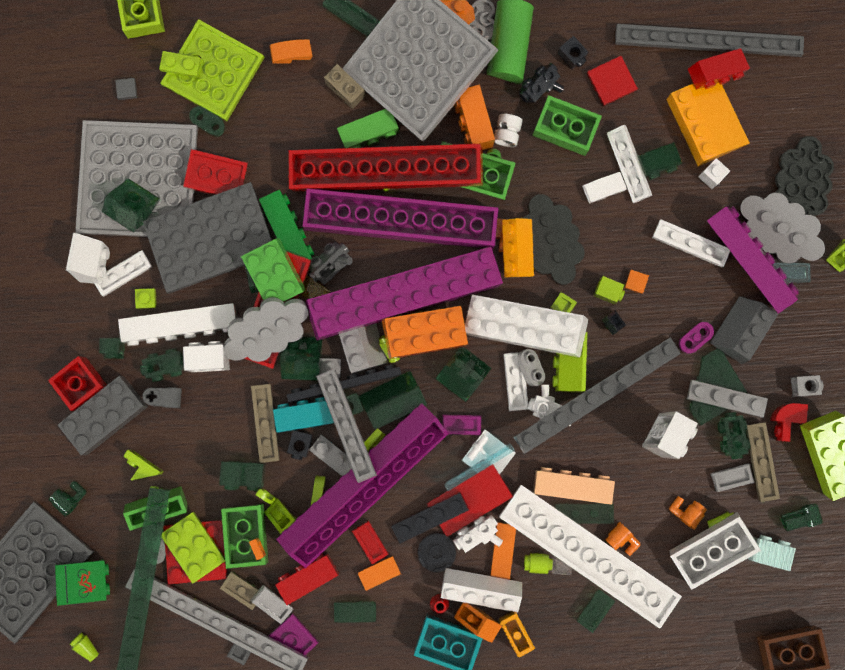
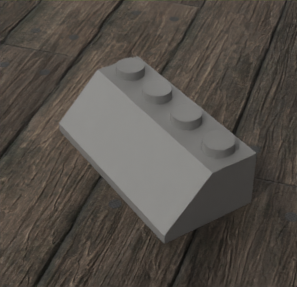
[339,323,388,374]

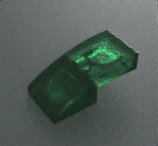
[334,601,376,623]

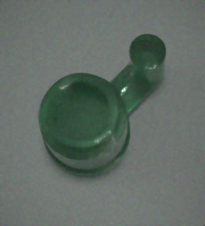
[49,481,87,517]

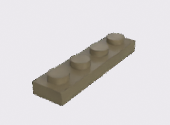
[251,384,280,463]
[745,422,780,502]

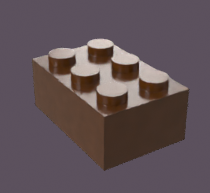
[757,625,830,670]

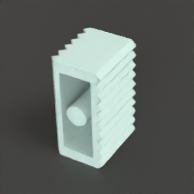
[748,535,796,571]

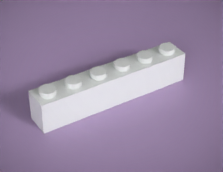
[118,303,238,346]

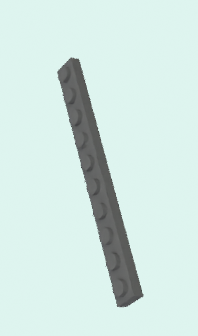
[615,24,804,57]
[514,337,681,454]

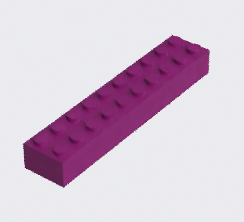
[303,189,498,249]
[306,247,503,340]
[276,404,448,568]

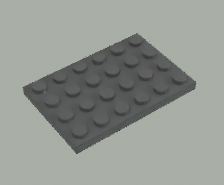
[143,182,272,294]
[0,501,94,644]

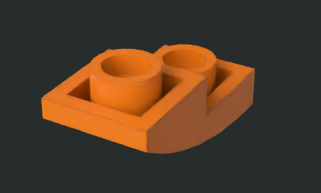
[270,39,312,63]

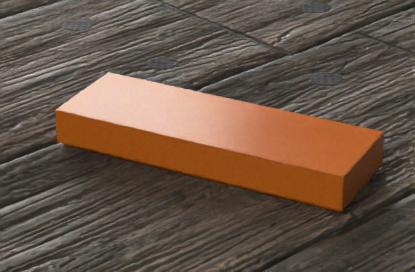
[490,522,516,580]

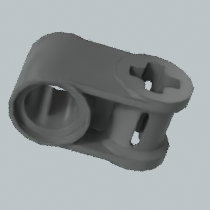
[143,388,182,408]

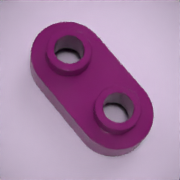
[679,322,714,354]

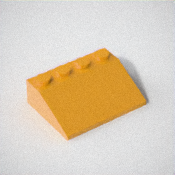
[666,83,750,166]

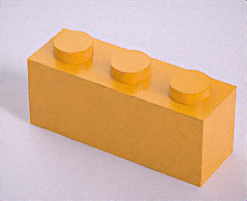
[502,218,534,278]

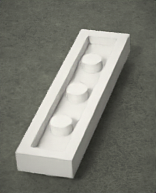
[607,125,653,203]
[652,219,730,267]

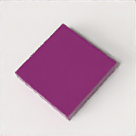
[269,613,319,655]

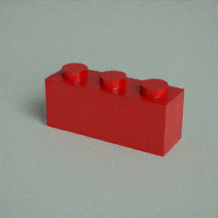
[688,48,750,90]
[275,553,339,605]

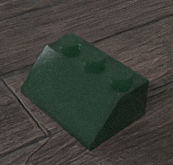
[359,371,427,430]

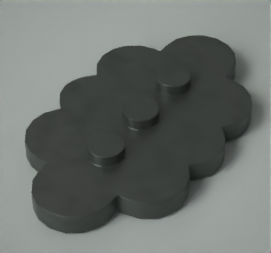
[774,136,834,216]
[523,194,585,285]

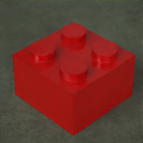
[48,356,107,411]

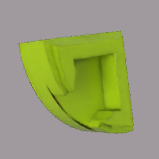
[256,488,277,505]

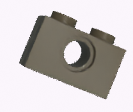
[324,64,365,109]

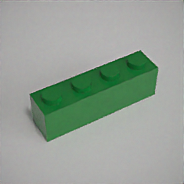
[259,190,314,259]

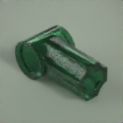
[781,503,823,531]

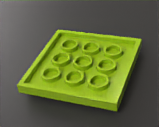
[161,19,265,121]

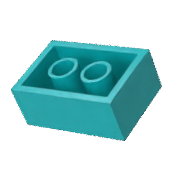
[414,614,482,670]

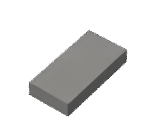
[711,463,754,492]
[251,585,293,624]

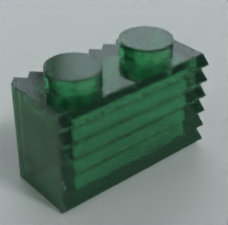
[638,142,682,180]

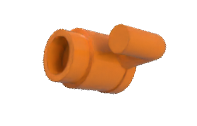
[669,496,707,530]
[605,522,640,556]

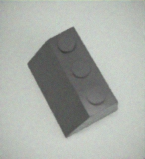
[710,297,778,364]

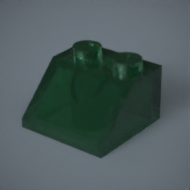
[102,178,160,233]

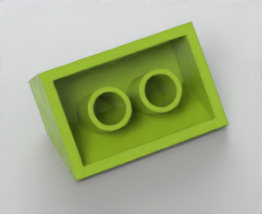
[552,332,587,392]

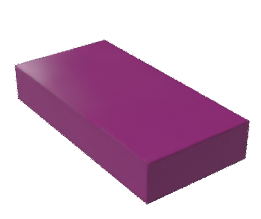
[442,415,481,435]

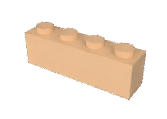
[533,467,615,505]

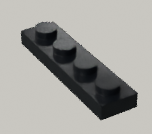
[391,492,469,544]

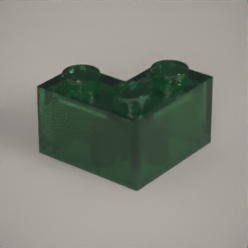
[219,461,266,491]

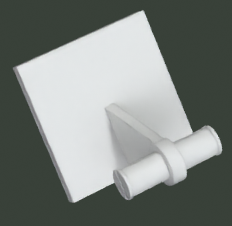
[462,430,515,474]

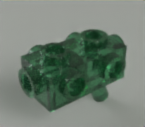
[140,348,185,382]
[717,412,750,460]

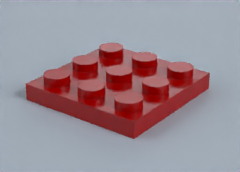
[164,520,227,584]

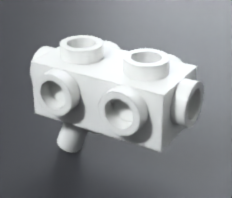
[527,385,571,426]
[453,515,503,553]

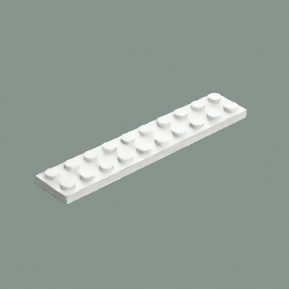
[499,485,682,628]

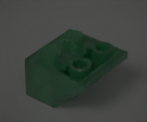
[280,337,323,380]
[435,346,492,402]

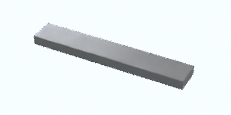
[316,368,377,483]

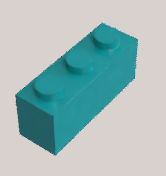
[273,397,334,433]

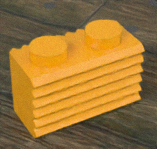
[499,611,535,657]

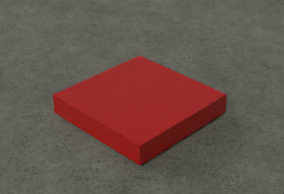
[587,56,638,106]

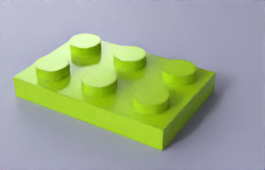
[160,512,225,584]

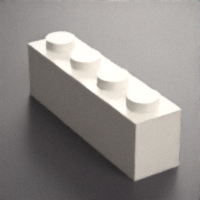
[441,568,522,612]

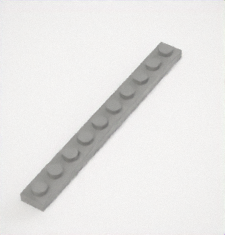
[126,568,309,670]

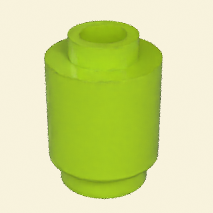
[524,553,553,574]

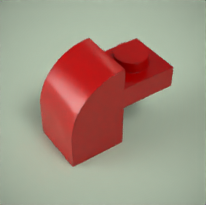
[770,403,808,442]

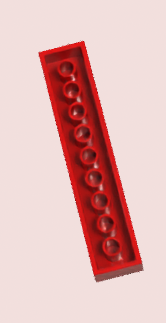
[289,144,483,192]

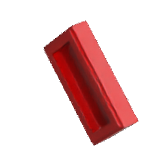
[352,521,389,564]

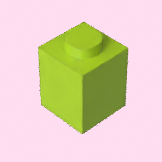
[593,276,625,304]

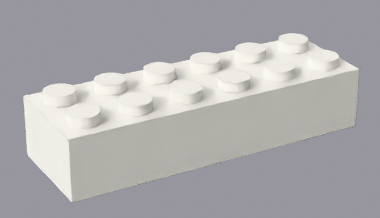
[465,295,588,358]

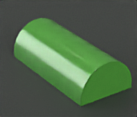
[487,0,534,84]
[441,141,515,200]

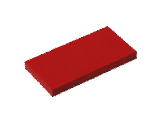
[427,463,513,537]

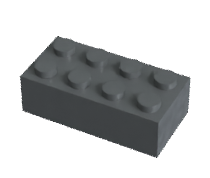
[58,376,148,455]

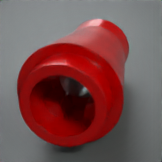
[430,594,449,614]

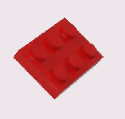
[183,149,248,195]

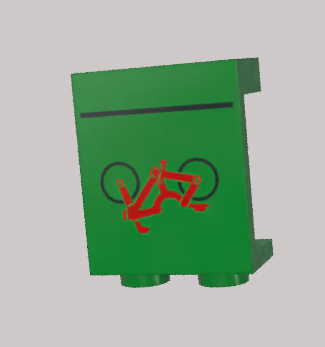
[55,559,110,606]

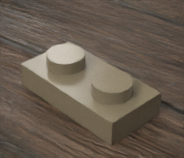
[220,571,259,610]

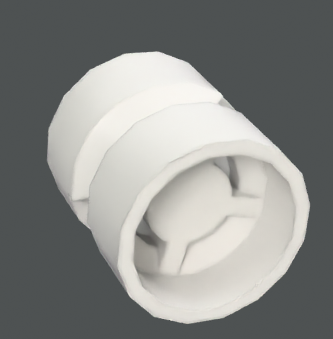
[494,114,522,147]

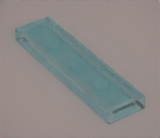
[444,443,515,491]

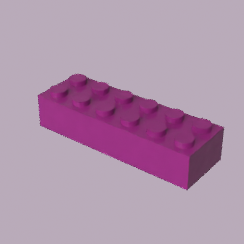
[707,205,799,314]

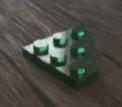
[689,348,748,426]

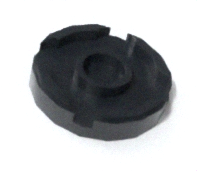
[418,533,456,572]

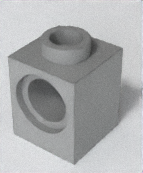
[791,375,824,397]

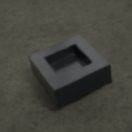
[602,310,626,335]

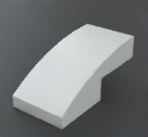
[582,172,627,204]

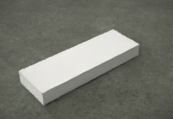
[94,250,152,297]
[503,352,528,411]

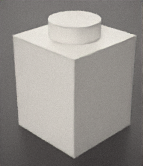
[698,158,730,189]

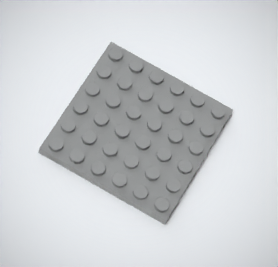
[343,0,498,142]
[75,120,198,237]

